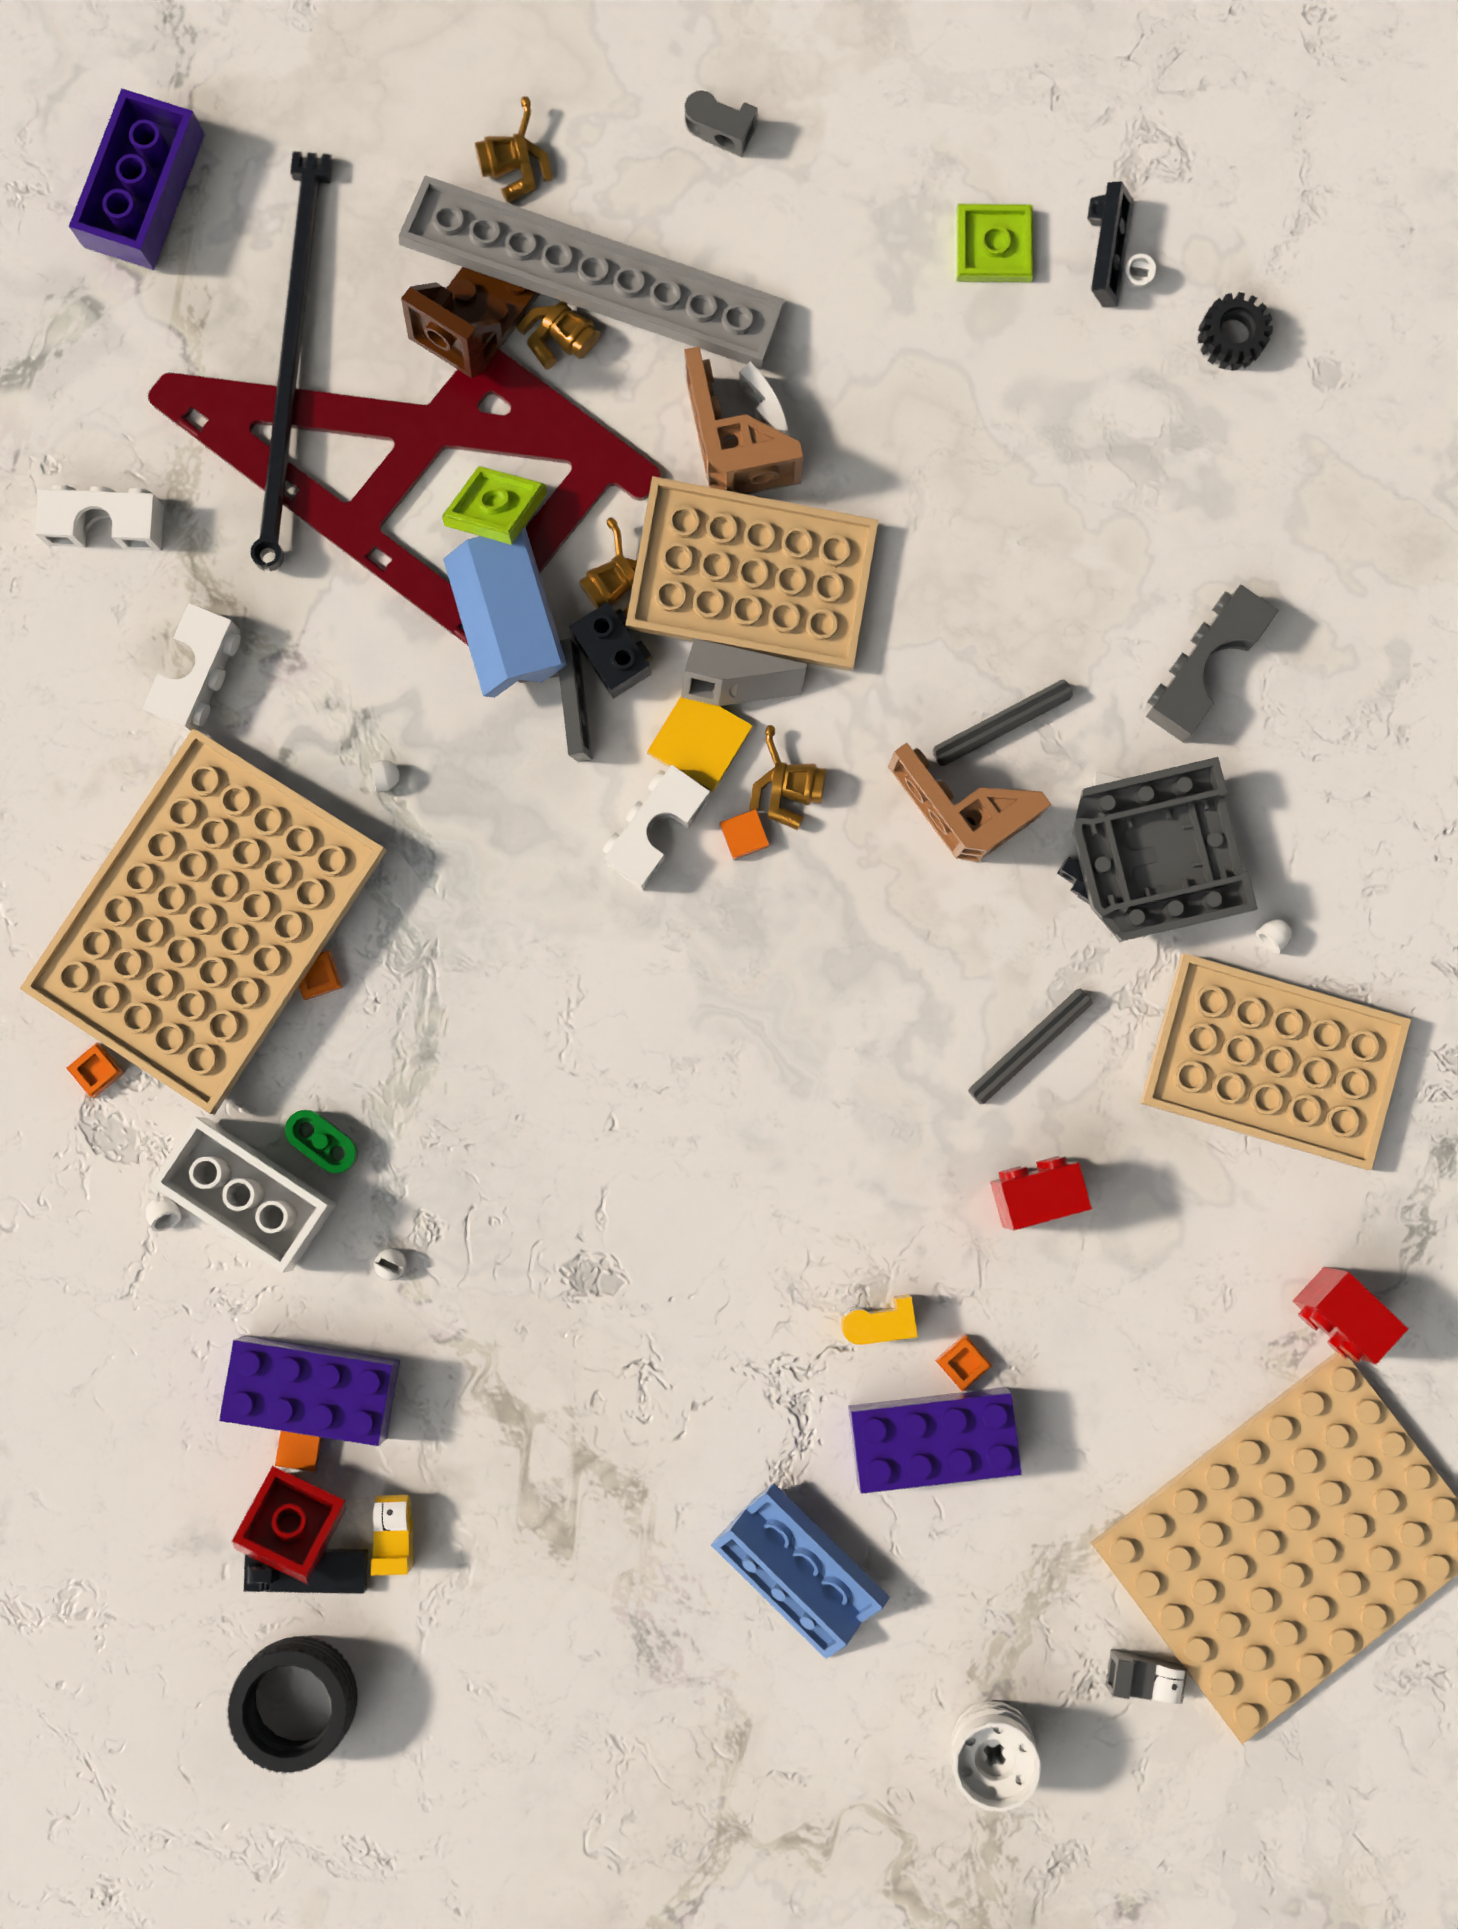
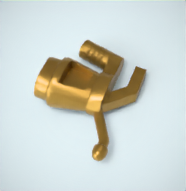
[475,96,553,203]
[516,301,600,369]
[579,517,637,617]
[749,725,826,831]

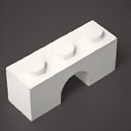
[34,485,164,550]
[142,603,241,732]
[603,765,710,891]

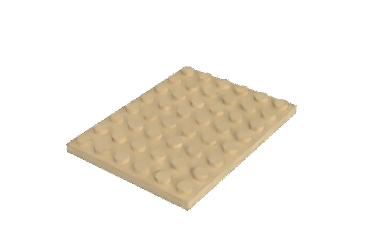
[20,728,387,1115]
[1091,1352,1458,1744]

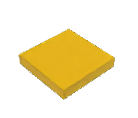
[647,697,753,793]

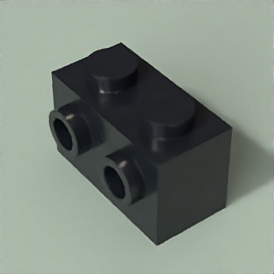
[569,602,653,699]

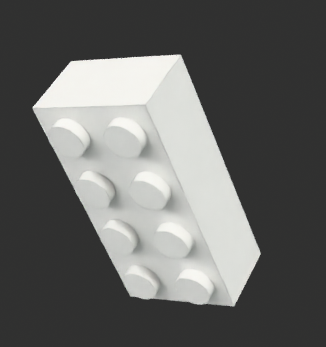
[149,1117,337,1273]

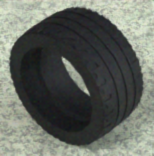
[227,1636,357,1773]

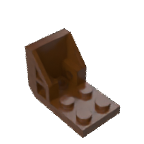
[401,267,540,378]

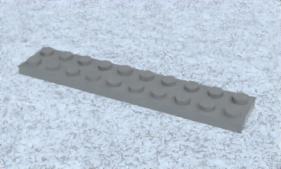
[399,175,785,369]

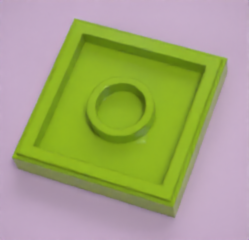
[956,204,1033,282]
[442,466,547,545]

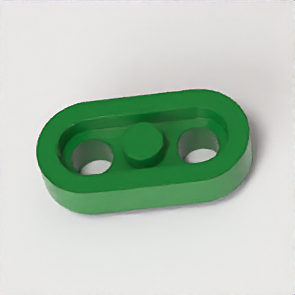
[285,1110,358,1173]

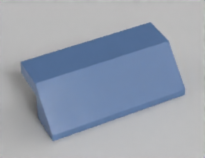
[443,527,567,698]
[711,1483,890,1659]

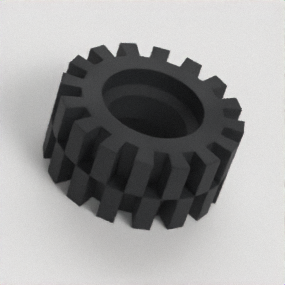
[1197,292,1273,370]

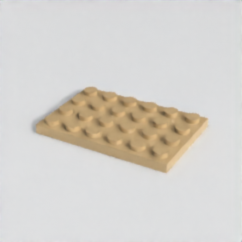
[625,476,878,671]
[1140,953,1411,1171]

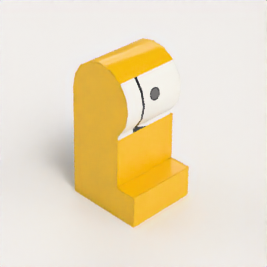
[840,1294,918,1345]
[371,1494,414,1576]

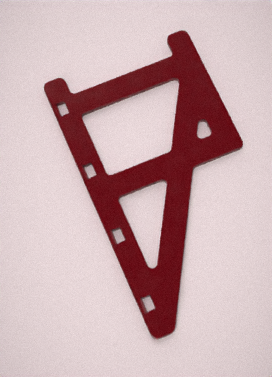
[148,350,660,645]

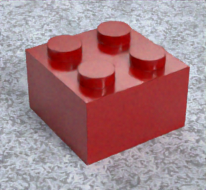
[990,1156,1092,1230]
[1292,1267,1409,1365]
[231,1465,346,1584]

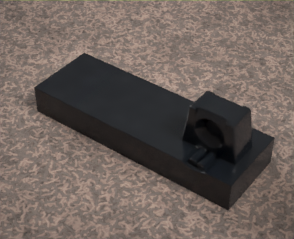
[1087,181,1133,307]
[243,1549,368,1594]

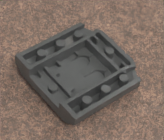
[1072,757,1258,942]

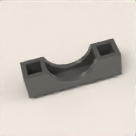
[1145,584,1279,743]

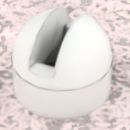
[1124,254,1156,287]
[370,760,399,793]
[1256,919,1292,954]
[145,1197,181,1232]
[374,1248,407,1280]

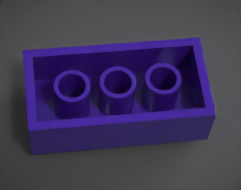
[68,88,205,270]
[219,1335,400,1446]
[848,1387,1022,1494]

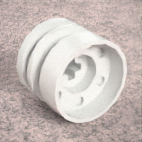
[951,1701,1040,1812]

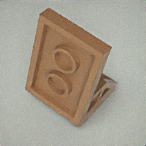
[684,346,803,494]
[888,742,1052,862]

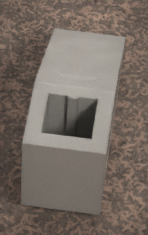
[681,638,807,706]

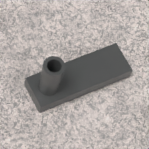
[518,639,592,762]

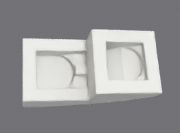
[739,362,788,435]

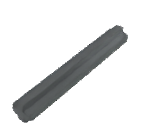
[932,680,1073,766]
[968,989,1093,1104]

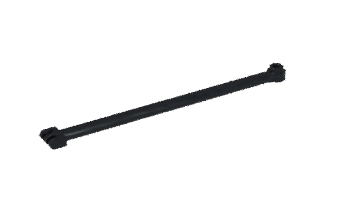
[250,151,333,572]

